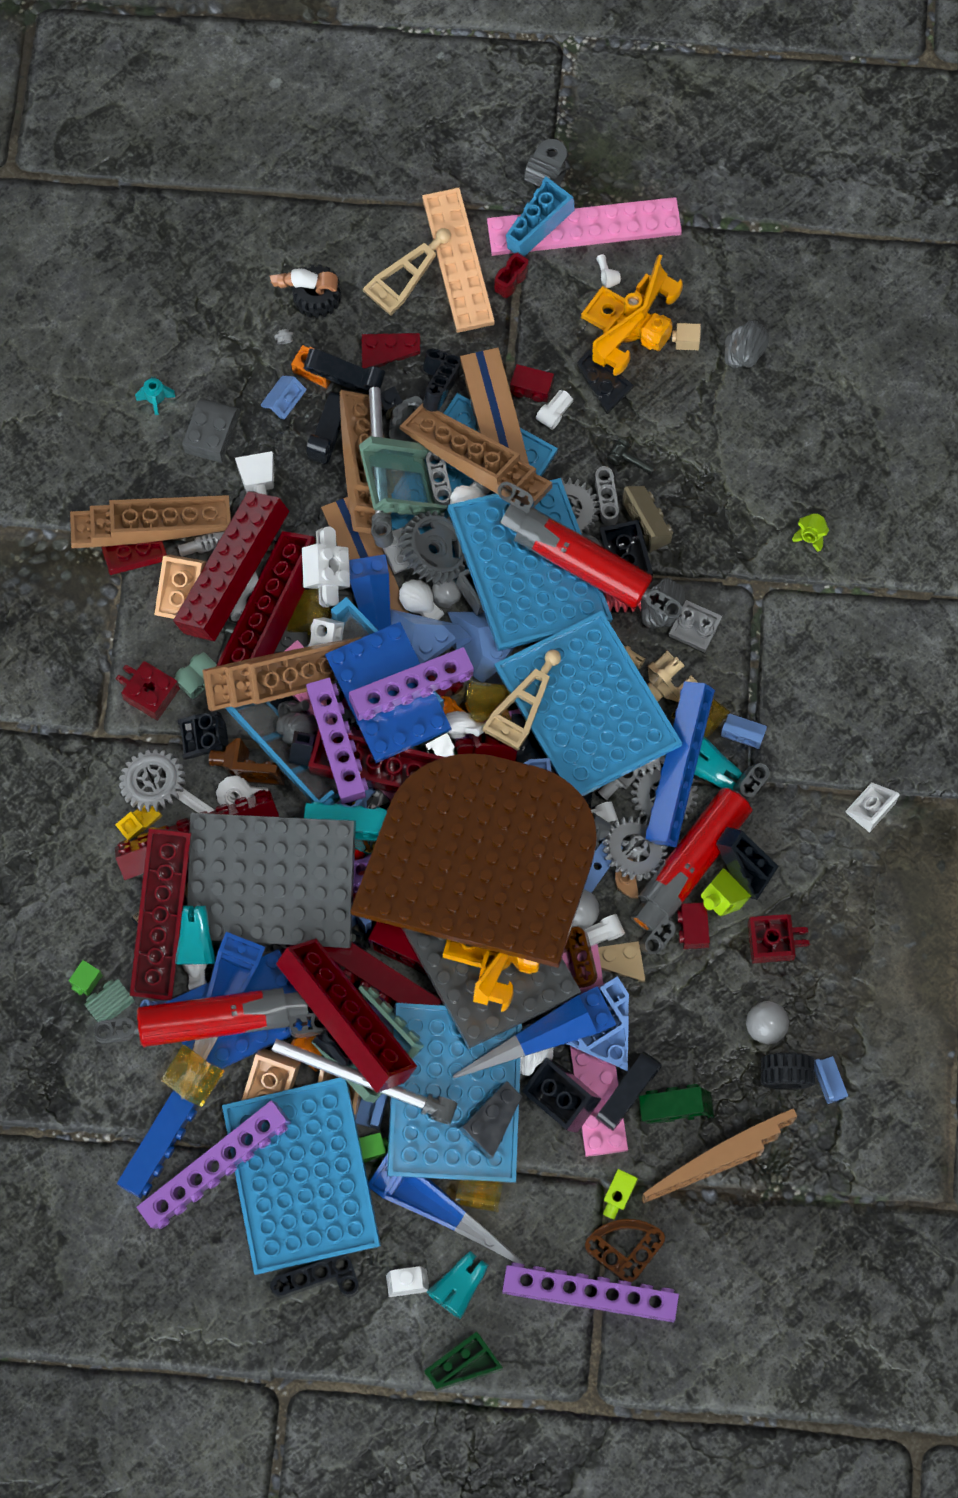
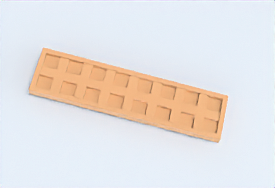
[422,188,494,333]

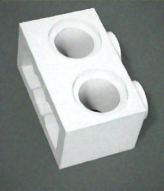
[308,617,344,647]

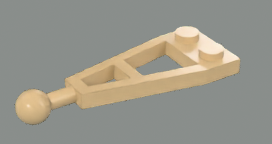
[363,228,451,316]
[482,650,561,751]

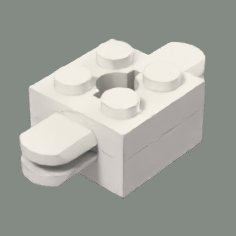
[302,526,350,608]

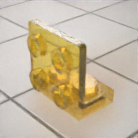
[465,681,512,722]
[161,1045,224,1107]

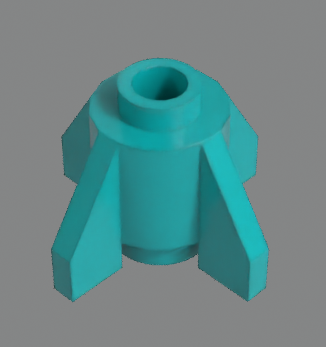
[135,376,175,415]

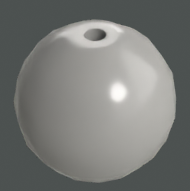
[572,889,600,930]
[746,1001,790,1045]

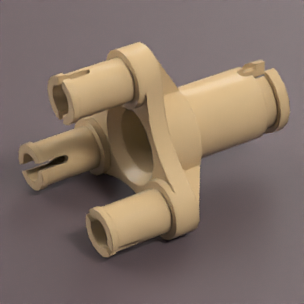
[647,651,698,702]

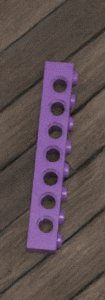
[136,1100,291,1229]
[503,1263,679,1322]

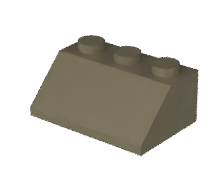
[622,486,673,552]

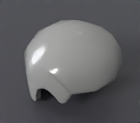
[431,579,462,608]

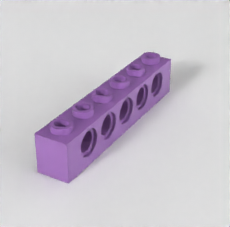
[349,647,474,721]
[306,678,368,804]

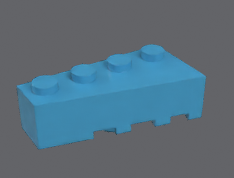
[506,176,575,256]

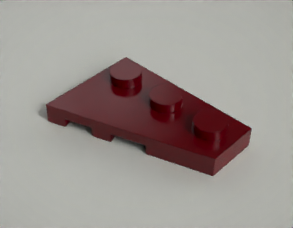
[362,333,420,368]
[101,541,167,575]

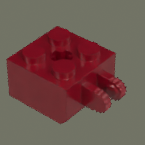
[116,661,180,721]
[454,732,517,761]
[748,914,810,964]

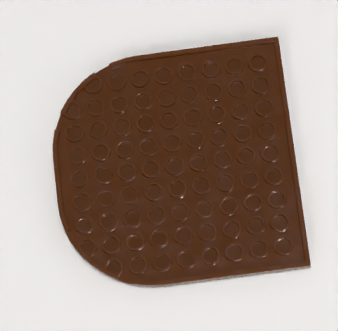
[351,754,596,968]

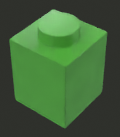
[69,960,103,996]
[359,1132,388,1163]

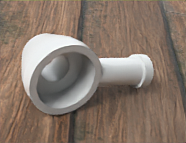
[596,254,621,288]

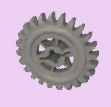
[561,478,600,533]
[119,749,186,812]
[631,768,698,822]
[602,816,668,881]

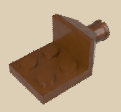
[209,738,285,785]

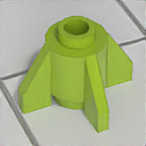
[792,514,829,552]

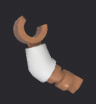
[270,269,338,295]

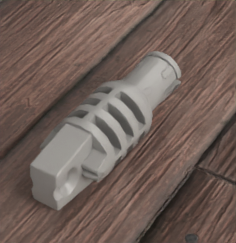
[177,531,225,557]

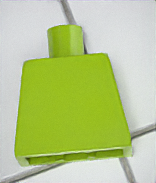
[701,868,751,916]
[603,1169,639,1220]

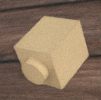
[672,323,700,350]

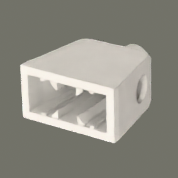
[235,451,274,495]
[386,1266,429,1297]

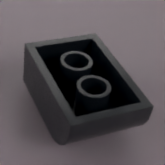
[599,520,653,583]
[522,1057,601,1133]

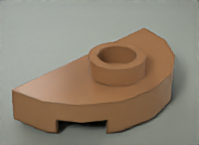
[615,858,639,899]

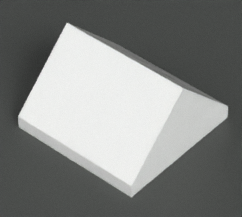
[845,782,900,833]

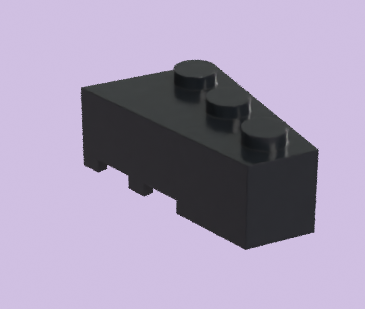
[716,827,779,900]
[459,1081,522,1159]

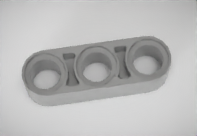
[426,451,452,507]
[595,466,619,526]

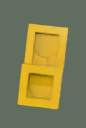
[115,805,163,840]

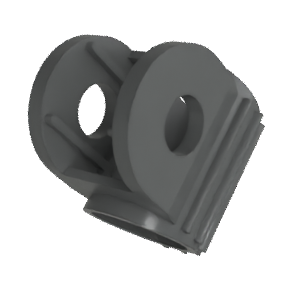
[524,139,567,187]

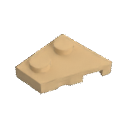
[598,941,645,982]

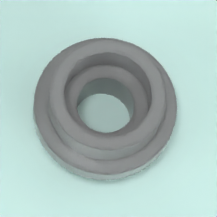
[274,329,294,344]

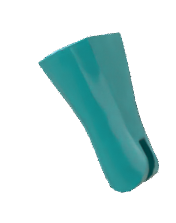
[694,736,743,790]
[175,905,215,964]
[426,1251,489,1319]

